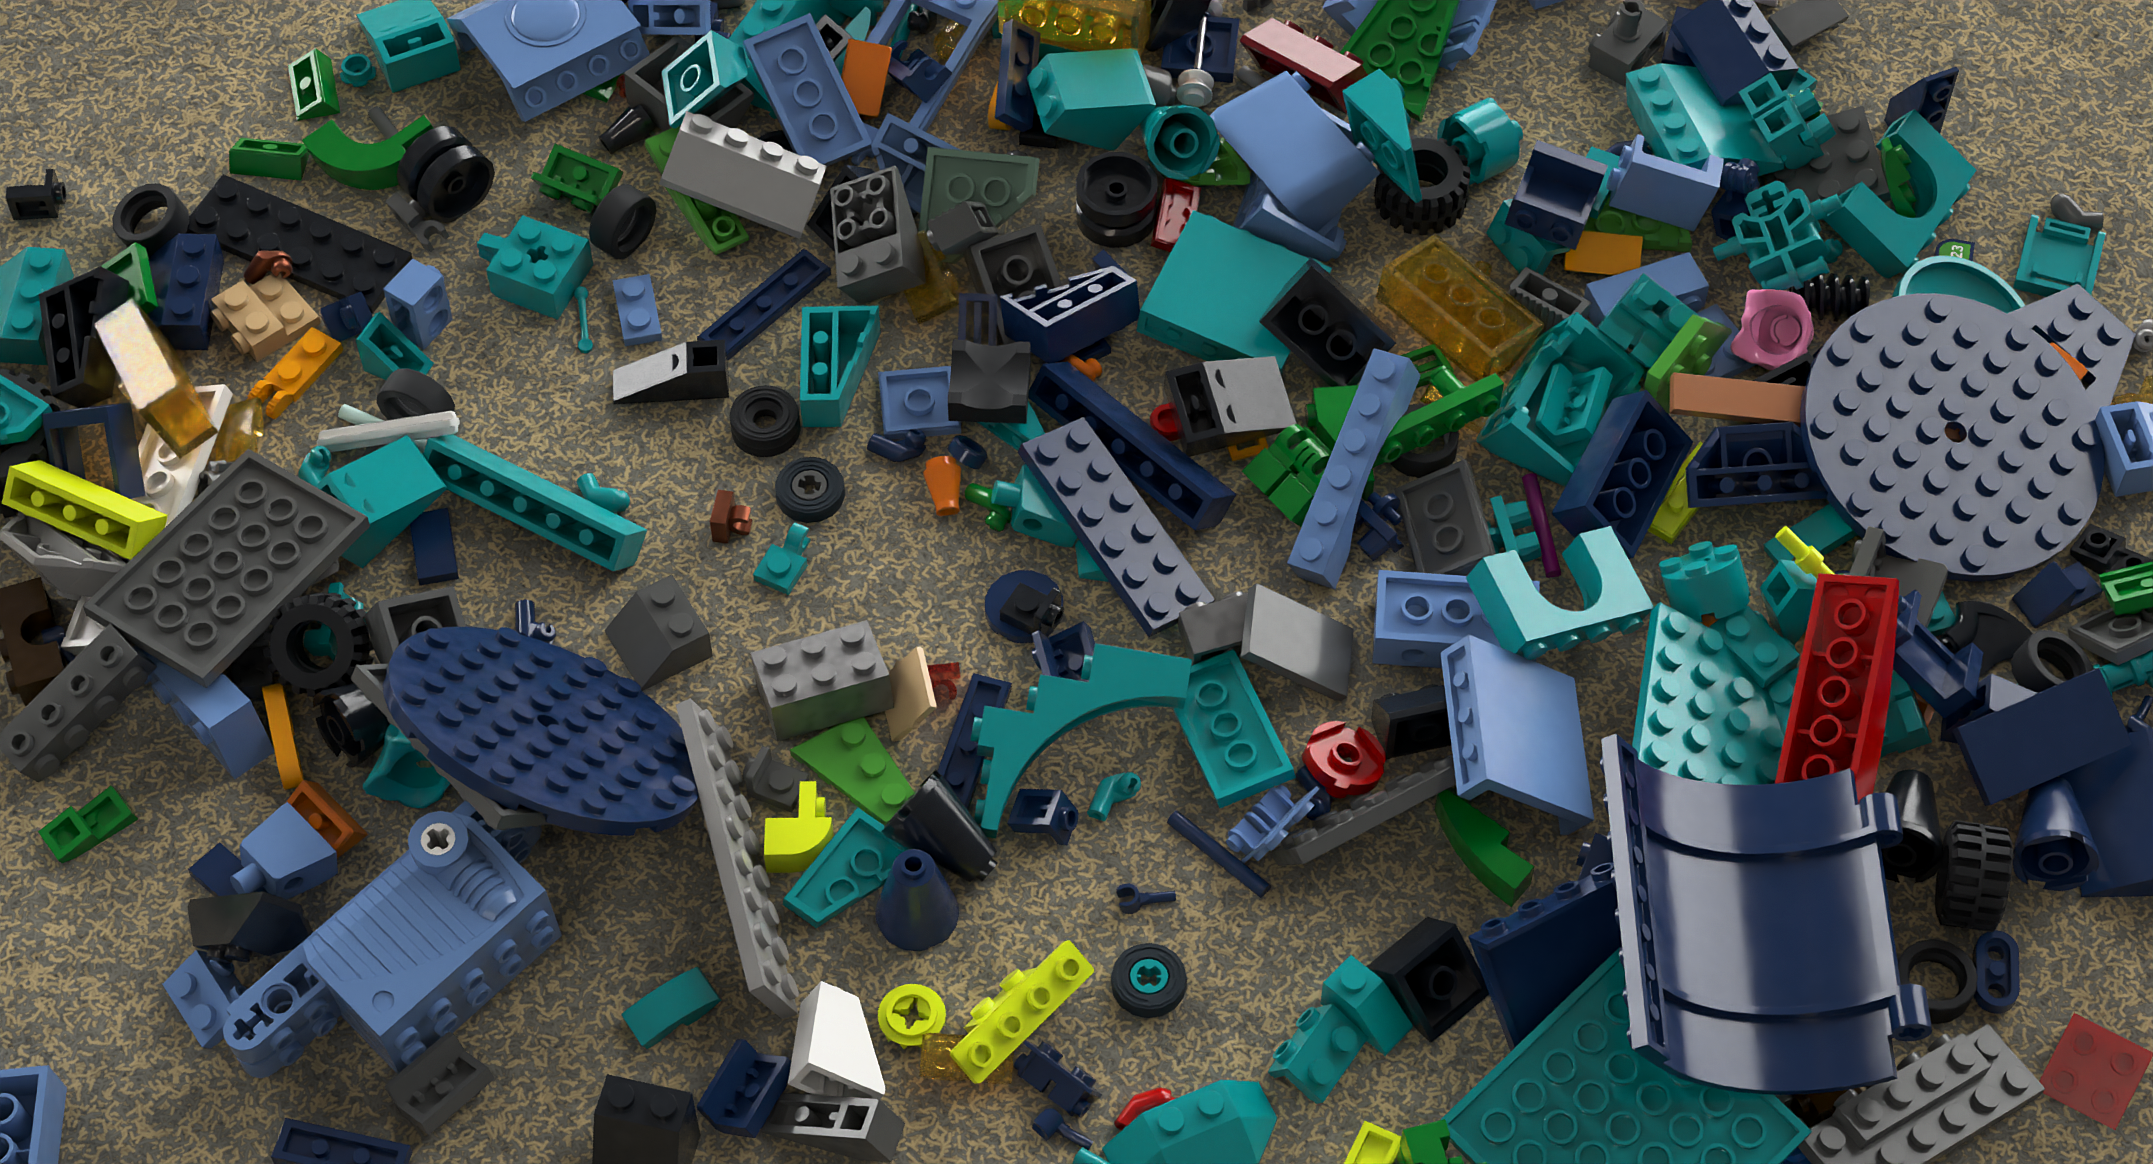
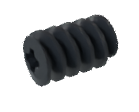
[1789,273,1870,322]

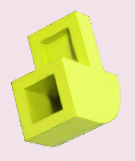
[764,781,834,873]

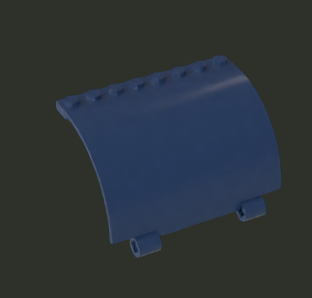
[1600,734,1932,1095]

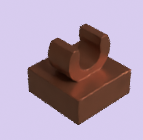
[710,489,753,544]

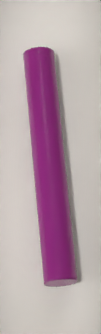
[1522,473,1562,578]

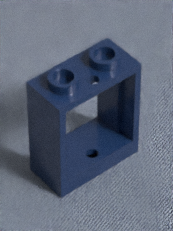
[42,402,146,499]

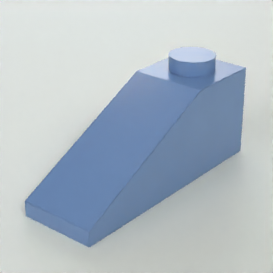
[628,0,711,35]

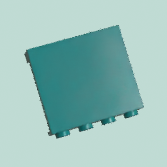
[1136,210,1332,376]

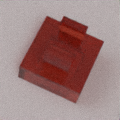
[927,662,960,700]

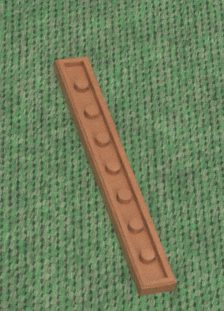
[1669,372,1961,443]

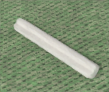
[317,411,460,453]

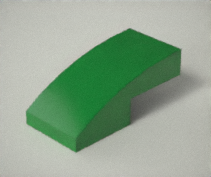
[38,785,138,863]

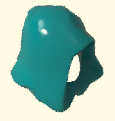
[363,723,451,808]

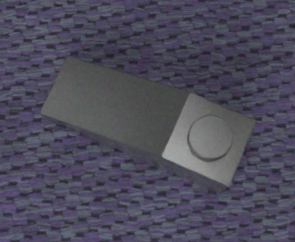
[761,1093,905,1163]

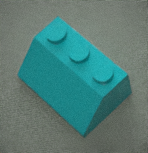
[0,247,74,366]

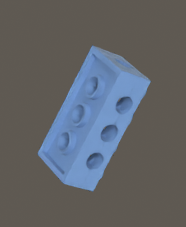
[1372,570,1540,668]

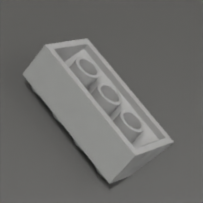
[659,111,826,239]

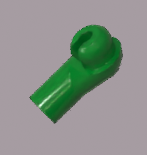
[965,483,1011,532]

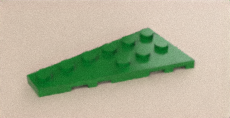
[1340,0,1460,123]

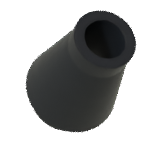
[598,104,655,154]

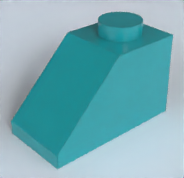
[1320,955,1413,1056]

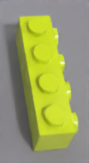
[2,460,168,560]

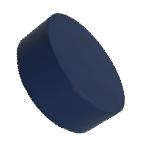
[947,435,988,469]

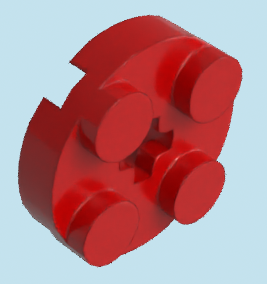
[1301,721,1386,799]

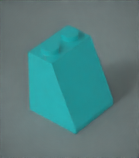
[1027,48,1156,151]

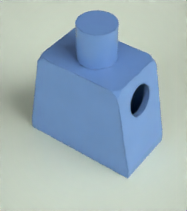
[230,802,338,900]

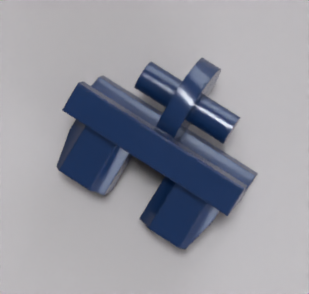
[1353,492,1404,561]

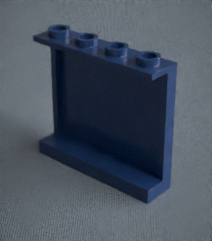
[1468,862,1622,1051]

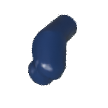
[1295,765,1333,821]

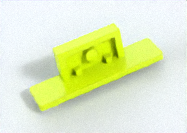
[950,940,1094,1084]

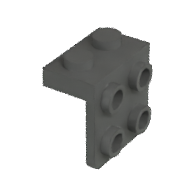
[1843,526,1948,628]

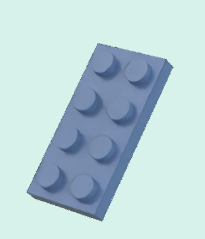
[743,13,872,167]

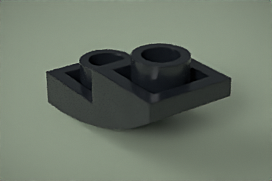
[2070,524,2153,574]

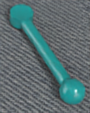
[574,286,593,353]

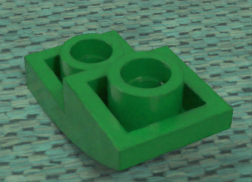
[1881,137,1917,218]

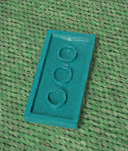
[1172,649,1296,809]

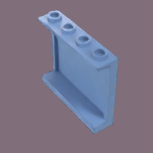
[1440,634,1594,835]

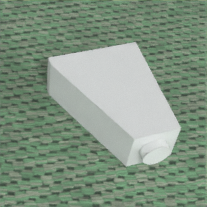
[788,981,885,1099]

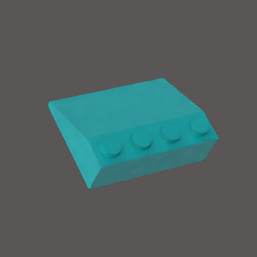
[1625,63,1784,176]

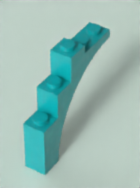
[971,643,1192,839]

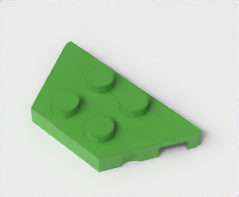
[1644,314,1732,414]

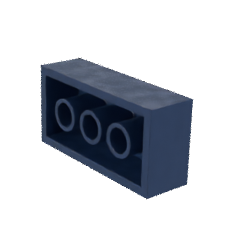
[1551,390,1693,559]

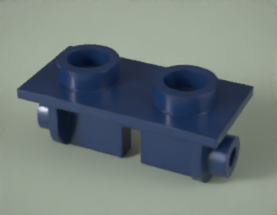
[1013,1040,1102,1118]

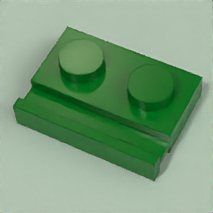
[2099,561,2153,615]

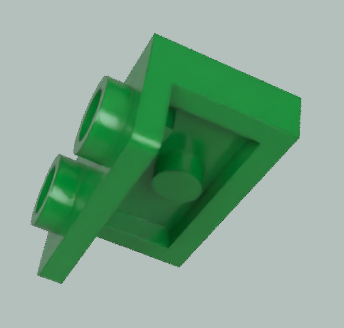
[531,143,624,213]

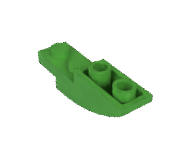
[645,127,749,255]

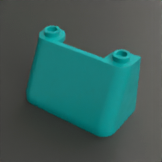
[1476,312,1646,487]

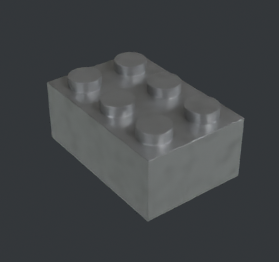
[750,620,894,741]

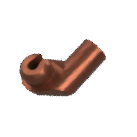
[244,251,293,284]

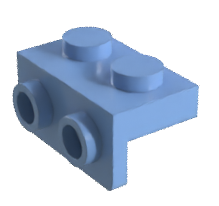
[162,950,247,1049]

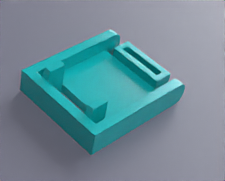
[2013,214,2106,297]

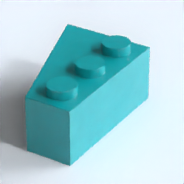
[800,306,881,427]

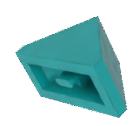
[356,312,434,380]

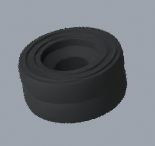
[730,385,801,457]

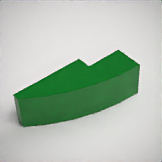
[1434,789,1535,907]

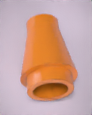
[923,456,961,516]

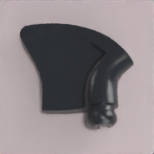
[1938,601,2033,678]

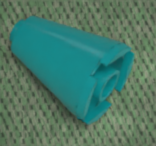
[1140,105,1220,180]

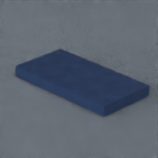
[1952,668,2132,806]

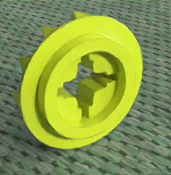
[878,984,946,1049]

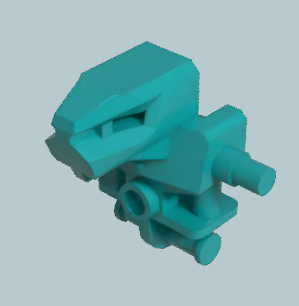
[1713,181,1843,290]

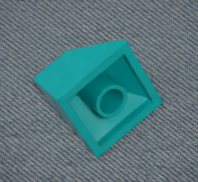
[662,30,748,129]

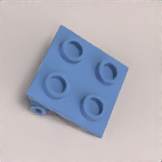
[1226,785,1319,863]

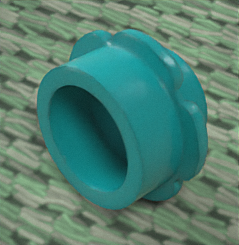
[340,53,376,87]

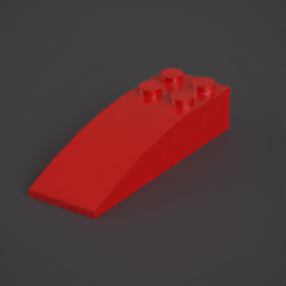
[1775,573,1899,804]

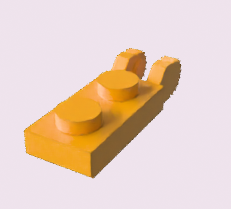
[246,327,344,420]

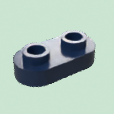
[1973,930,2020,1014]

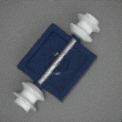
[1161,0,1240,108]

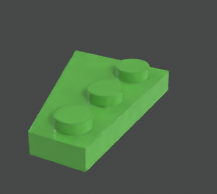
[790,717,915,826]

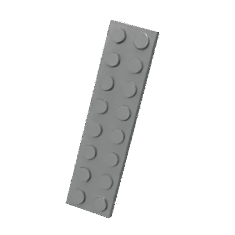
[676,698,799,1019]

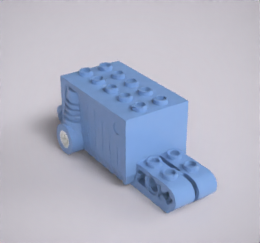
[223,801,562,1078]

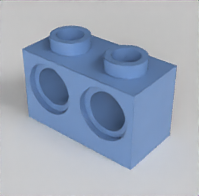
[383,259,453,350]

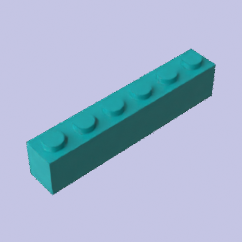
[423,434,647,571]

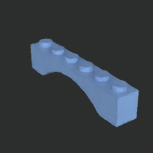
[1287,348,1421,589]

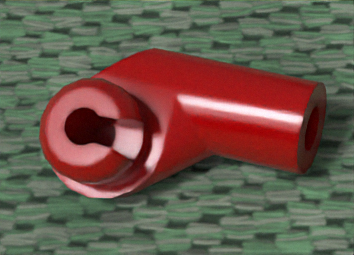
[1114,1087,1176,1130]

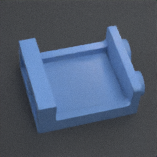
[1606,134,1724,231]

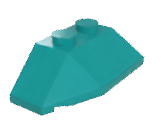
[1102,1080,1277,1164]

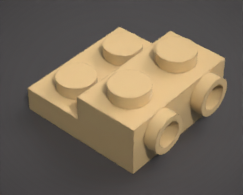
[210,272,321,362]

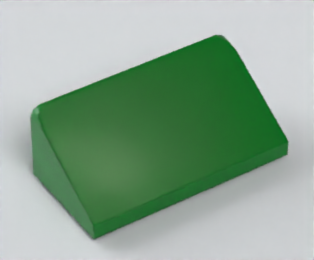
[288,48,340,121]
[229,138,310,180]

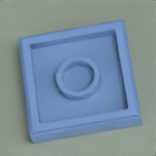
[878,366,961,440]

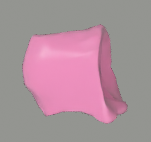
[1730,289,1814,371]

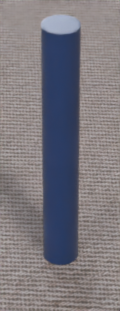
[1167,811,1271,898]

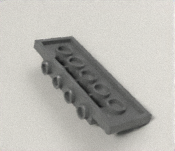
[1798,1024,2045,1164]

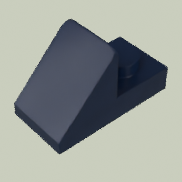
[2012,561,2103,629]

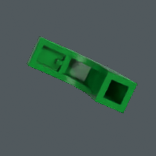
[302,115,434,190]

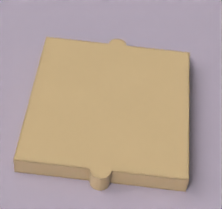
[885,647,937,741]

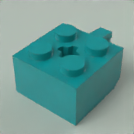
[477,215,593,320]

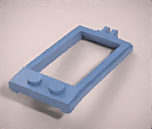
[844,0,1004,166]

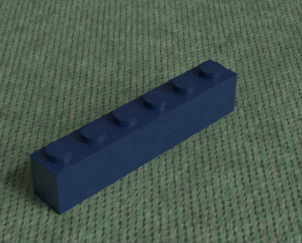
[1028,361,1237,531]

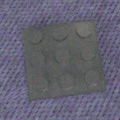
[1765,106,1891,221]

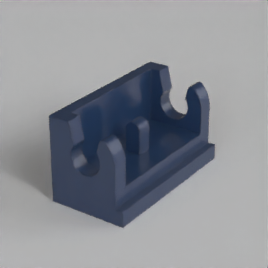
[887,40,952,103]

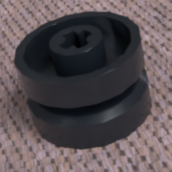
[397,126,495,223]
[1076,151,1158,248]

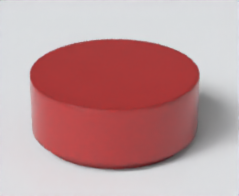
[1150,404,1179,441]

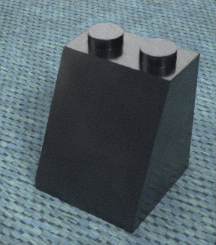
[592,1074,701,1164]

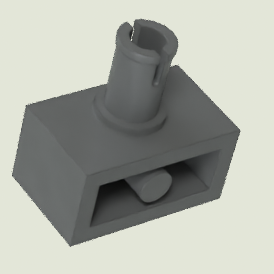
[1588,0,1668,87]

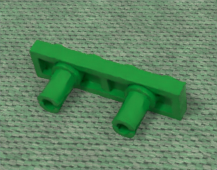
[1372,365,1504,468]

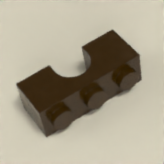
[0,577,67,706]

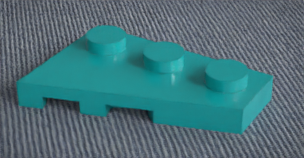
[782,807,909,928]

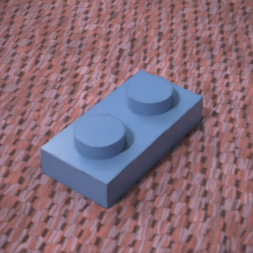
[612,274,662,347]

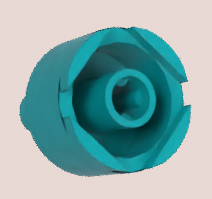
[1437,97,1523,185]
[1659,541,1751,622]

